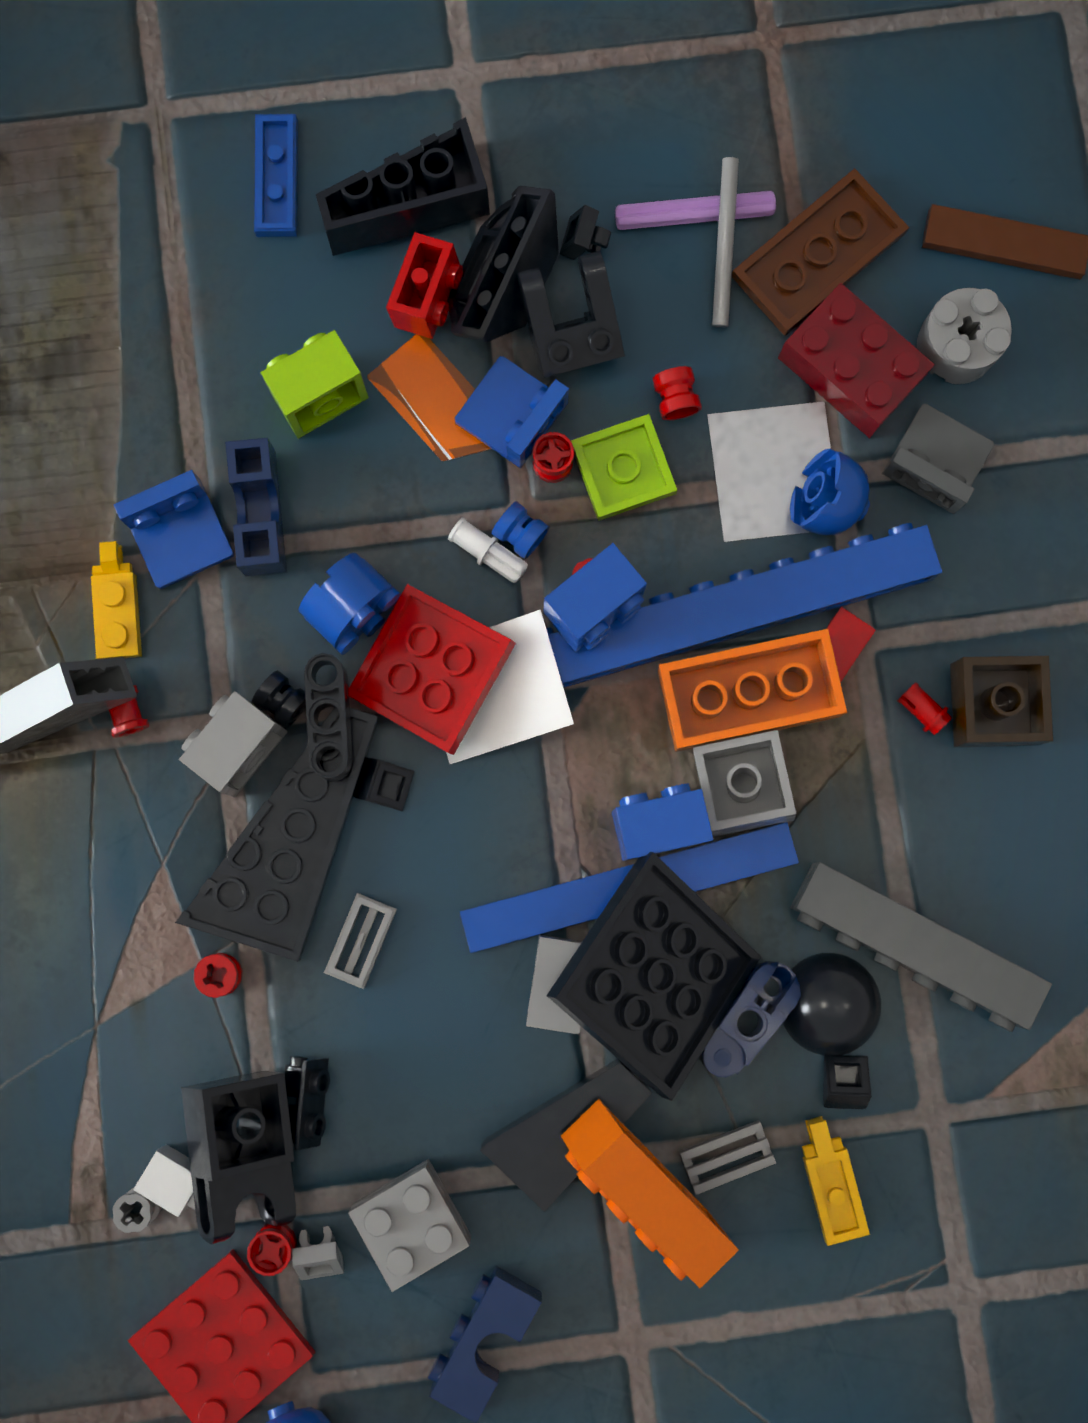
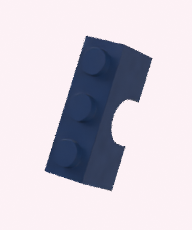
[225,437,287,577]
[427,1266,542,1423]

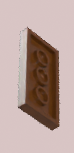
[732,168,909,336]

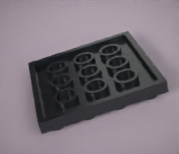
[546,852,761,1101]

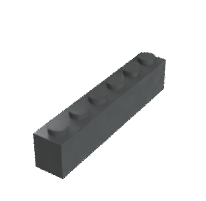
[790,862,1052,1032]

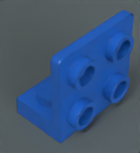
[455,356,569,469]
[113,470,234,589]

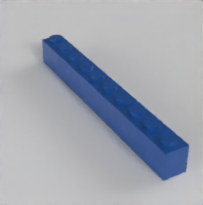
[546,523,943,688]

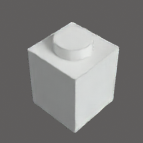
[133,1144,195,1217]

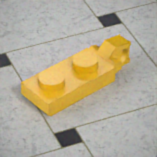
[91,541,142,659]
[802,1116,870,1246]

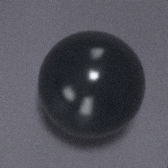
[783,953,881,1056]

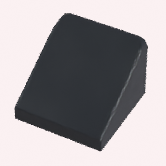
[354,758,415,811]
[823,1055,872,1109]

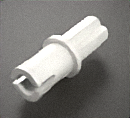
[448,517,528,583]

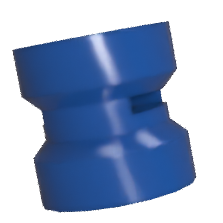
[491,501,550,559]

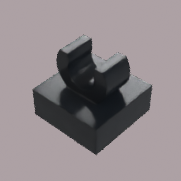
[559,205,612,260]

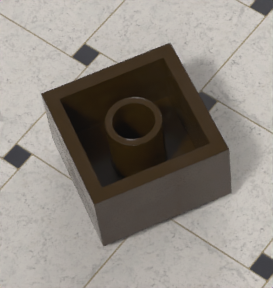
[950,656,1053,747]

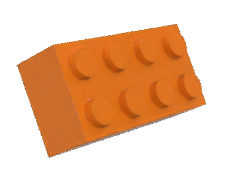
[658,629,847,752]
[561,1099,739,1288]

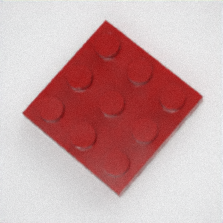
[349,584,516,755]
[127,1249,315,1423]

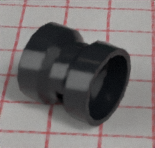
[252,670,306,729]

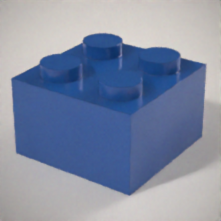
[543,543,647,652]
[612,783,714,861]

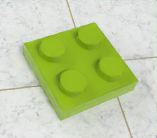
[571,414,677,521]

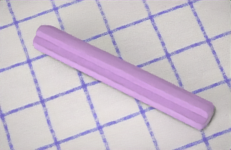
[615,191,776,230]

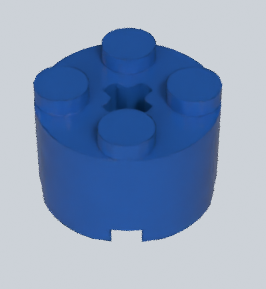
[298,553,401,655]

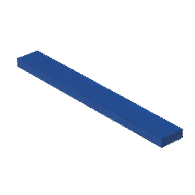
[460,822,799,953]

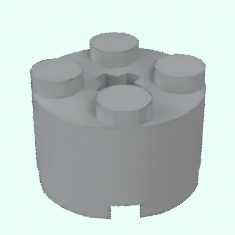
[917,288,1012,384]

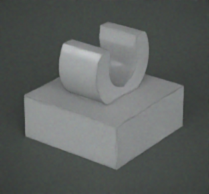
[292,1226,344,1280]

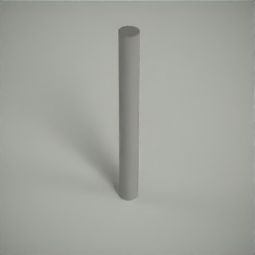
[712,157,739,327]

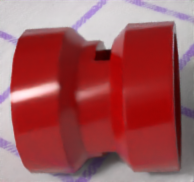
[652,366,702,421]
[532,432,574,483]
[247,1224,297,1276]

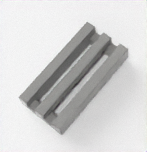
[324,893,397,989]
[679,1120,776,1195]

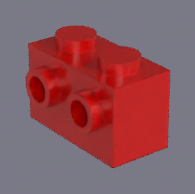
[386,232,463,339]

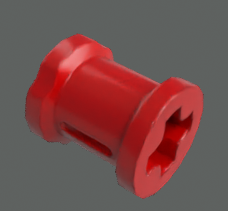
[109,685,150,738]

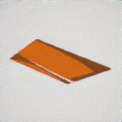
[367,334,491,461]

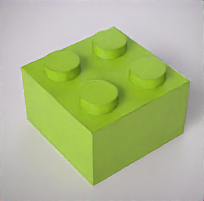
[260,330,369,439]

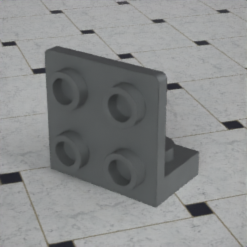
[882,404,994,514]

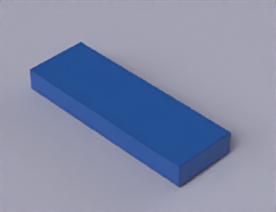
[254,114,298,237]

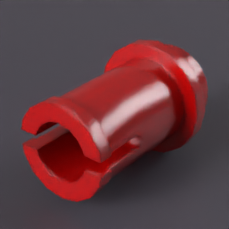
[897,682,952,735]

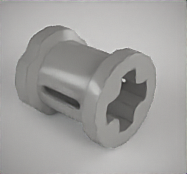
[112,1187,161,1233]

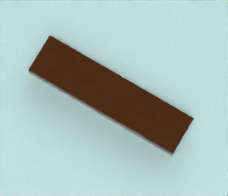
[921,204,1088,280]

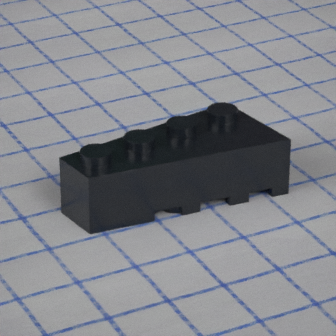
[316,117,490,256]

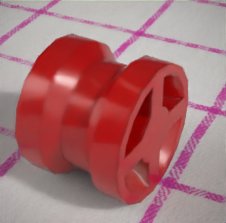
[194,953,243,998]

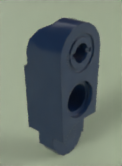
[702,961,801,1078]

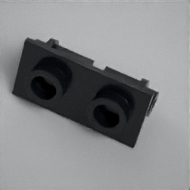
[285,1056,330,1150]

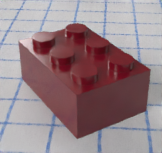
[778,282,935,439]

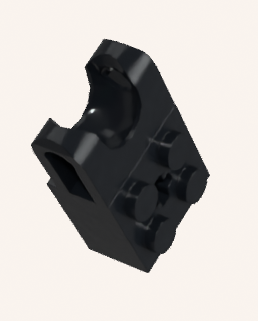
[181,1071,296,1244]

